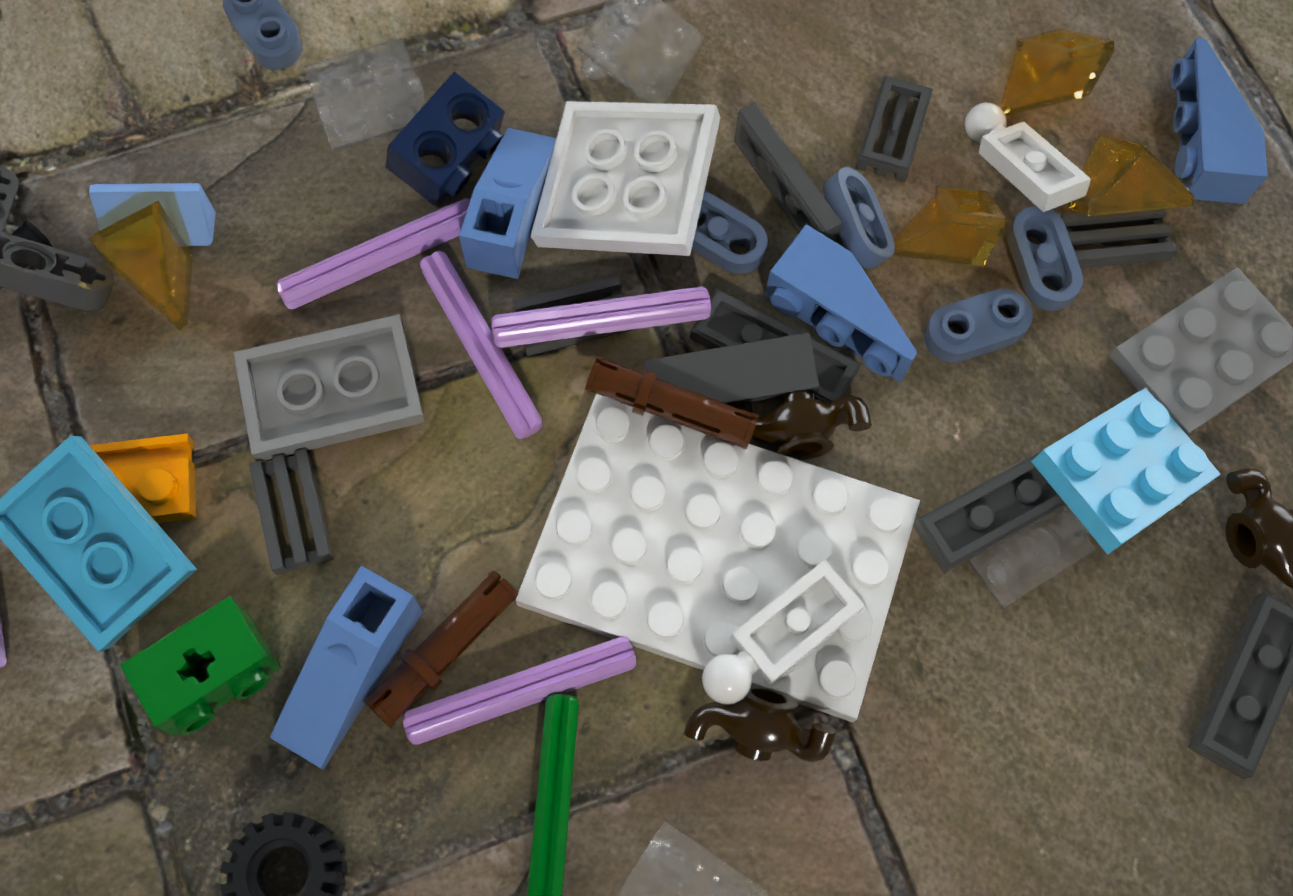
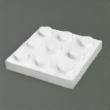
[530,101,720,256]

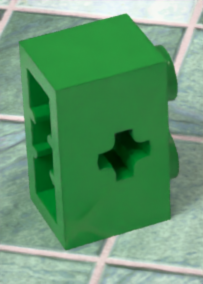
[120,596,281,736]

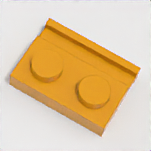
[89,433,196,523]

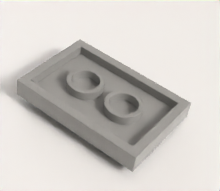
[1109,267,1293,435]
[233,314,425,461]

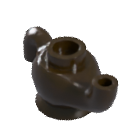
[733,391,872,460]
[1226,468,1293,589]
[684,683,837,762]

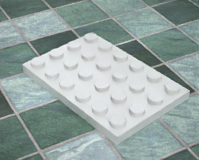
[516,394,920,723]

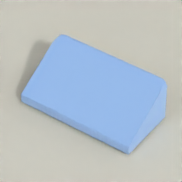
[89,183,216,247]

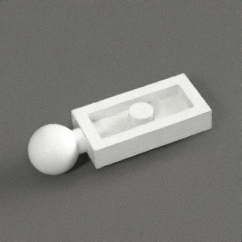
[965,103,1091,212]
[702,560,865,704]

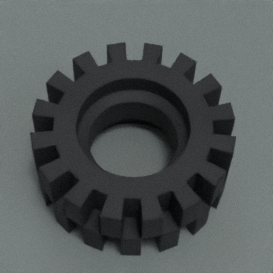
[220,812,347,896]

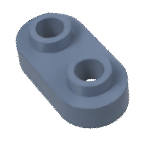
[223,0,303,69]
[823,167,895,269]
[692,190,768,274]
[1007,206,1083,311]
[924,289,1033,363]

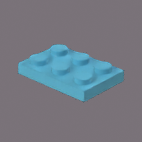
[1031,387,1221,555]
[0,436,198,652]

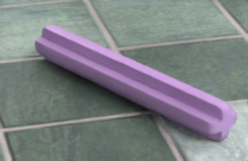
[276,198,470,309]
[420,251,543,439]
[491,286,711,348]
[402,636,636,745]

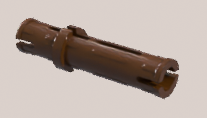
[585,356,759,450]
[363,570,518,728]

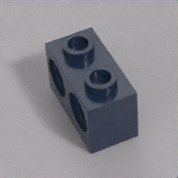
[385,71,505,206]

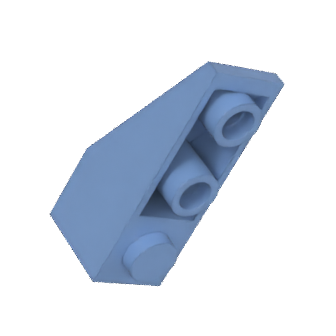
[1170,38,1268,204]
[459,128,556,279]
[764,224,918,383]
[269,566,423,770]

